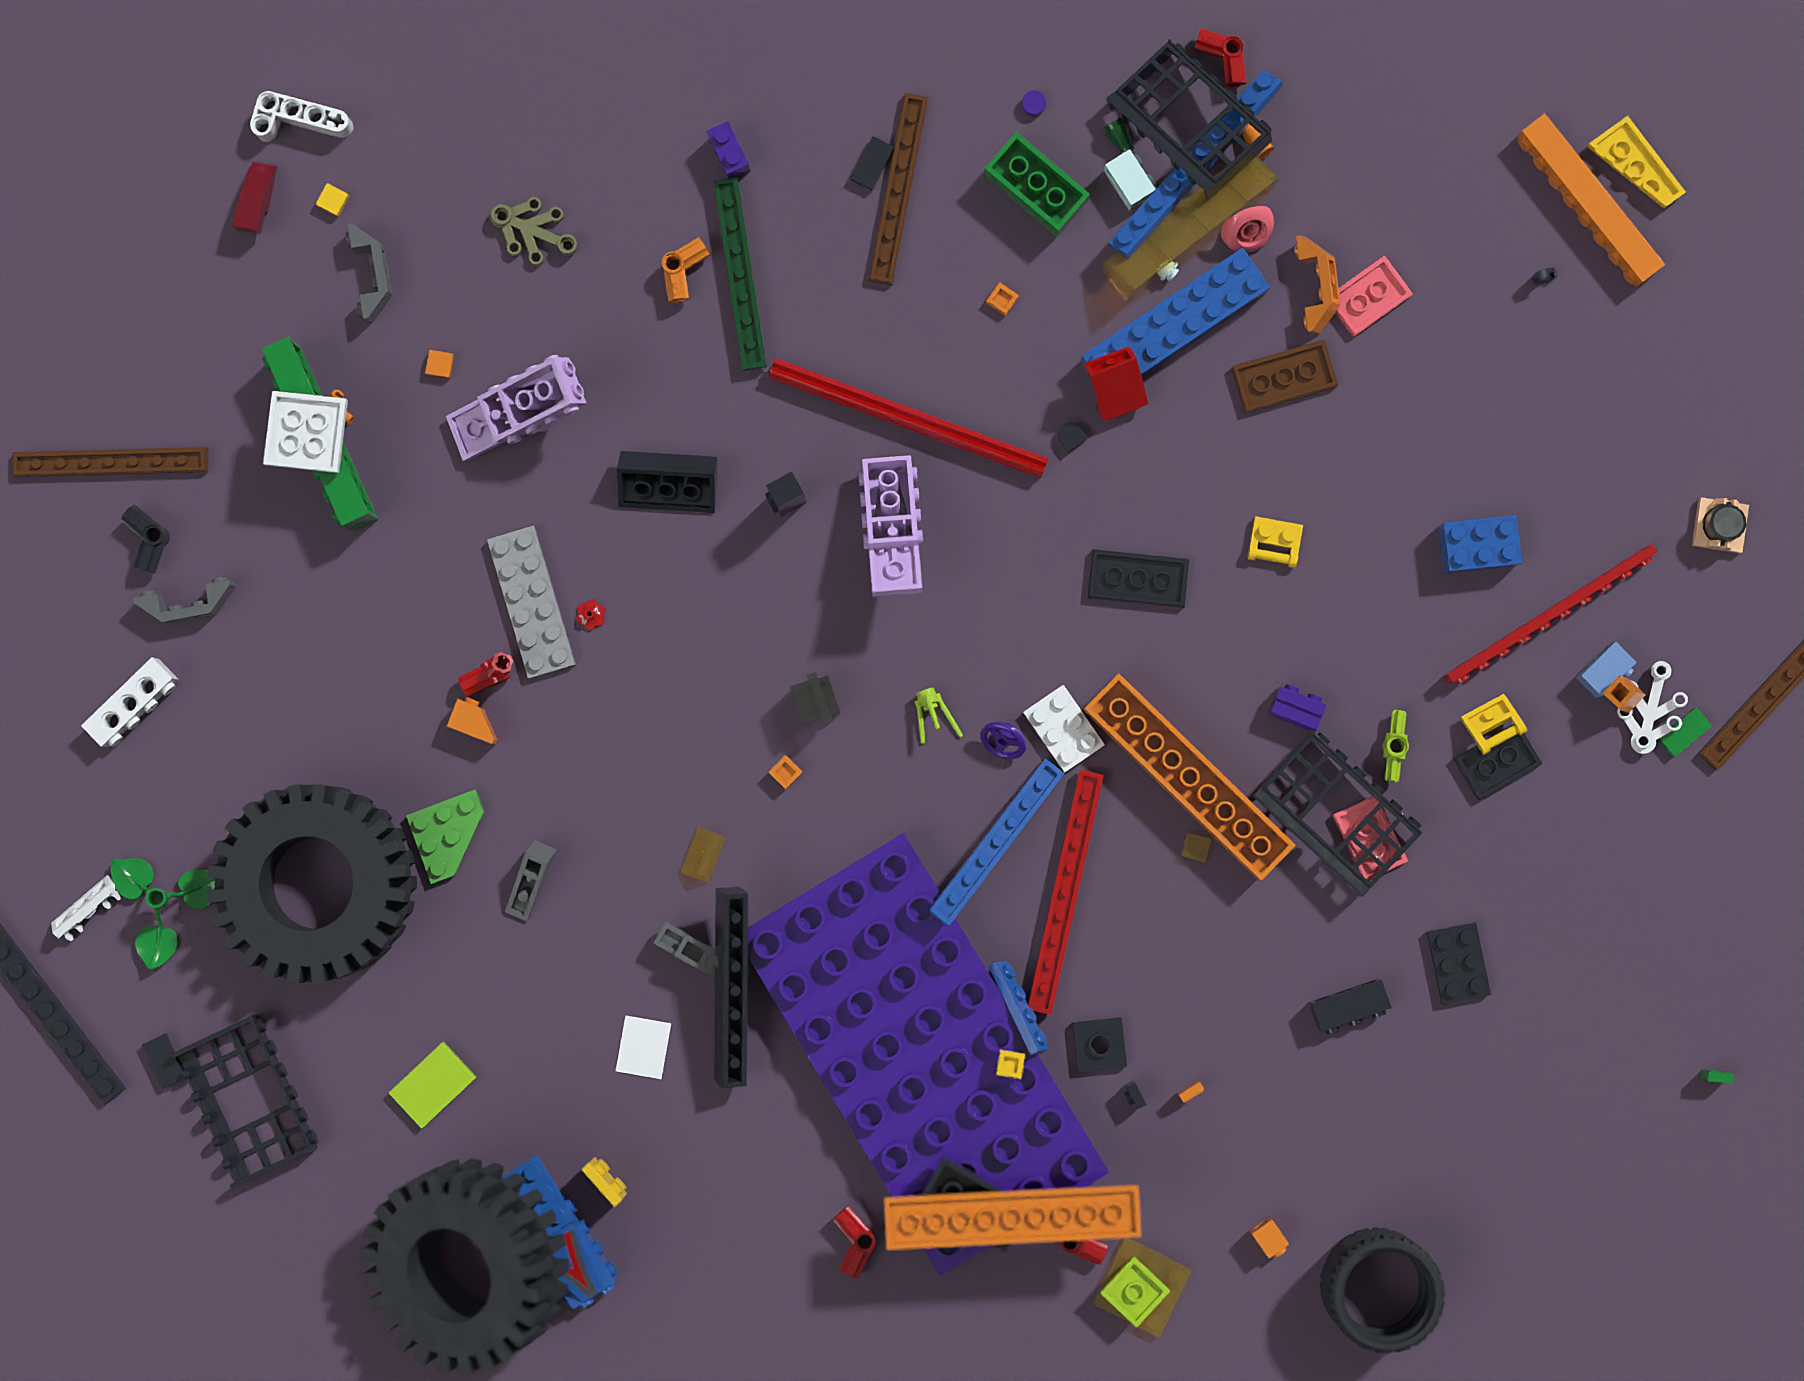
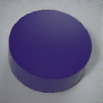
[1022,90,1046,116]

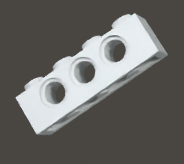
[81,657,179,748]

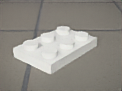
[1023,685,1105,773]

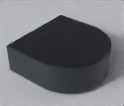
[1058,423,1088,453]

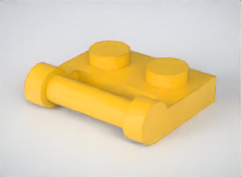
[1247,516,1303,568]
[1461,694,1527,755]

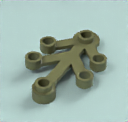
[490,197,578,266]

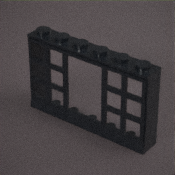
[1106,39,1272,201]
[1252,732,1423,897]
[171,1014,318,1189]

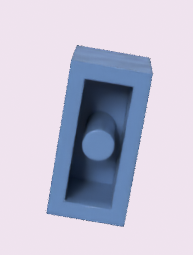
[1576,642,1637,698]

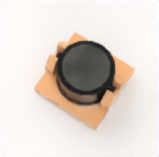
[1692,497,1749,554]

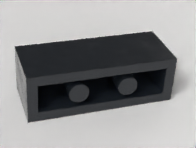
[765,471,806,516]
[1308,978,1392,1034]

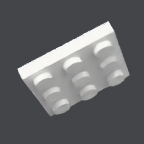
[263,391,348,473]

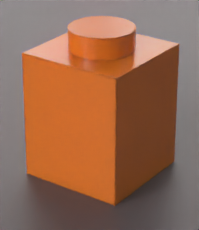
[1603,675,1646,713]
[1249,1216,1289,1258]

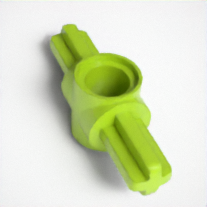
[1382,710,1409,782]

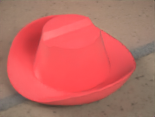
[1221,206,1274,254]

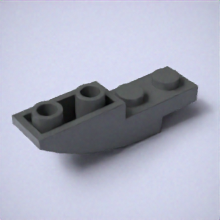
[654,922,752,978]

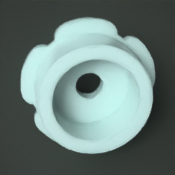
[1156,258,1178,281]

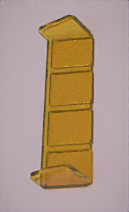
[1102,156,1279,301]

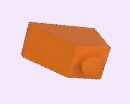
[447,697,498,745]

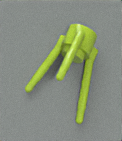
[914,688,963,744]

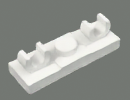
[51,875,121,941]

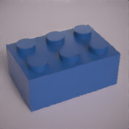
[1438,515,1522,574]

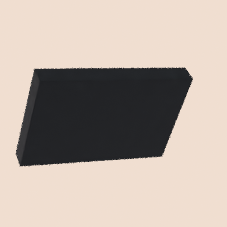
[1453,724,1542,801]

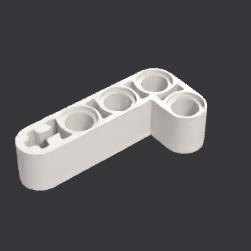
[250,91,353,142]

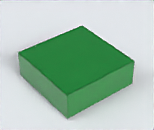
[1701,1069,1733,1083]

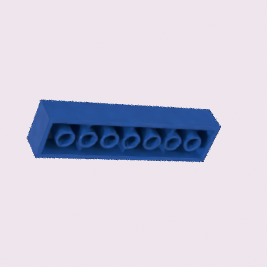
[1080,248,1270,377]

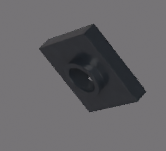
[1072,1017,1127,1072]

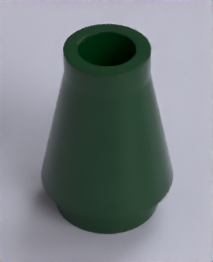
[1104,118,1135,154]

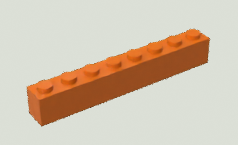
[1517,113,1665,287]

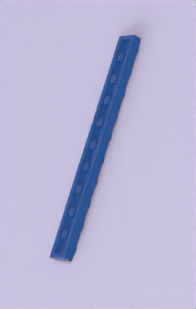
[1108,70,1283,259]

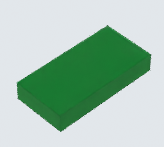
[1658,707,1712,757]

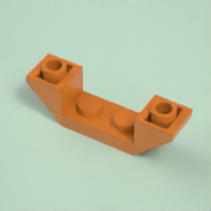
[1295,235,1341,334]

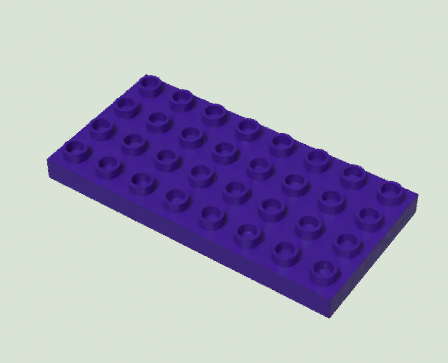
[748,833,1109,1276]

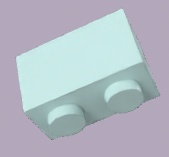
[1104,149,1156,211]

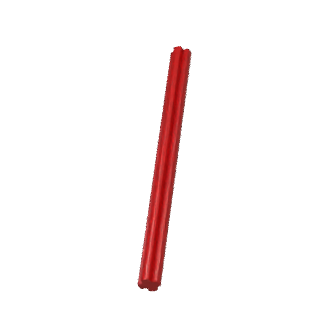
[769,358,1048,478]

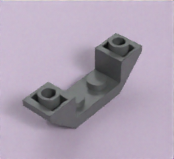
[345,224,393,323]
[133,577,236,624]

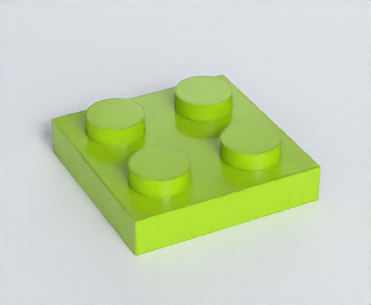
[1100,1255,1170,1328]

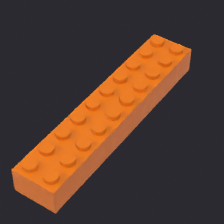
[1083,673,1296,881]

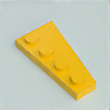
[1587,116,1686,208]

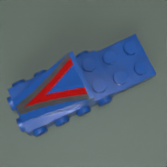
[502,1154,618,1310]

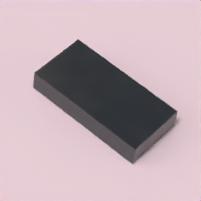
[851,136,894,191]
[142,1034,183,1089]

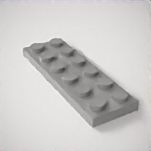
[487,525,576,679]

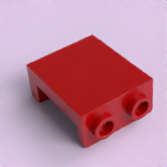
[1084,346,1149,422]

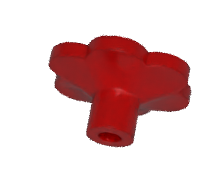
[576,599,606,630]

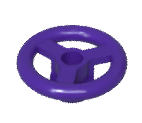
[980,722,1026,759]

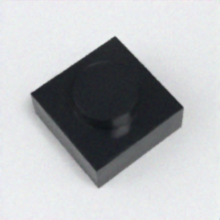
[1123,1080,1147,1109]

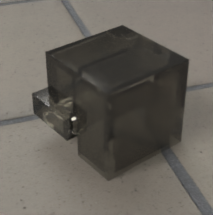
[790,672,840,725]

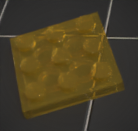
[1093,1238,1192,1338]

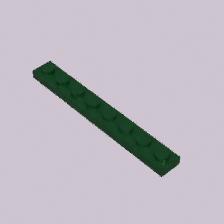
[714,177,767,371]

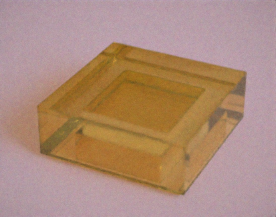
[1181,833,1211,863]

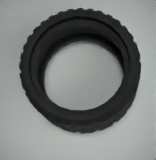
[1320,1227,1445,1354]

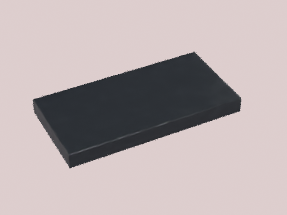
[1087,549,1189,608]

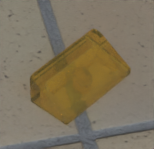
[681,827,725,882]

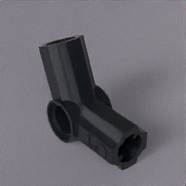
[121,504,170,574]

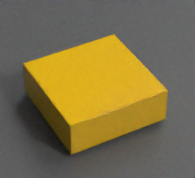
[316,183,350,217]
[996,1050,1025,1079]

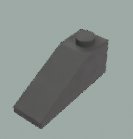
[505,840,557,921]

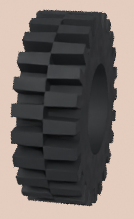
[207,784,417,983]
[361,1159,570,1375]

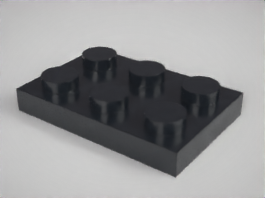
[1426,922,1491,1004]

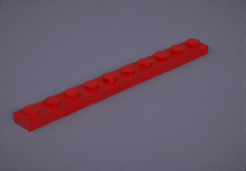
[1443,544,1658,685]
[1028,770,1104,1015]

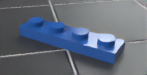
[989,961,1049,1055]

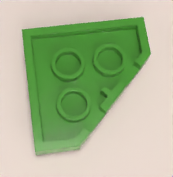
[406,790,485,884]

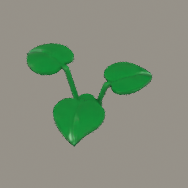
[111,858,215,969]

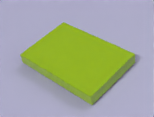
[389,1042,477,1129]

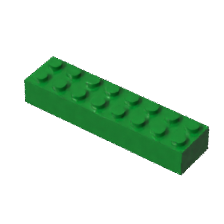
[262,337,378,531]

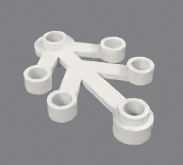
[1617,661,1688,754]

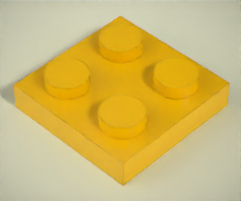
[582,1157,627,1207]

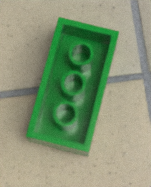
[984,132,1090,237]

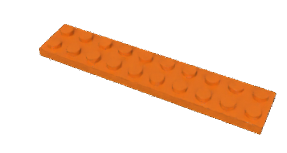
[885,1184,1141,1250]

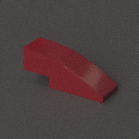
[232,162,277,235]

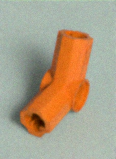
[662,237,710,303]

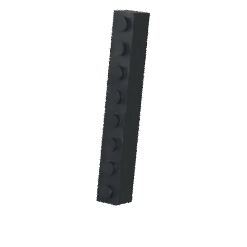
[714,887,748,1088]

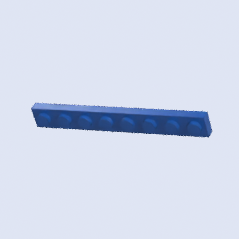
[928,758,1064,926]

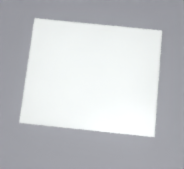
[616,1016,671,1079]

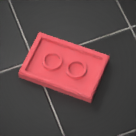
[1335,255,1413,337]
[1332,796,1408,880]

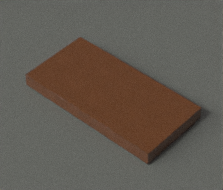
[1231,340,1338,414]

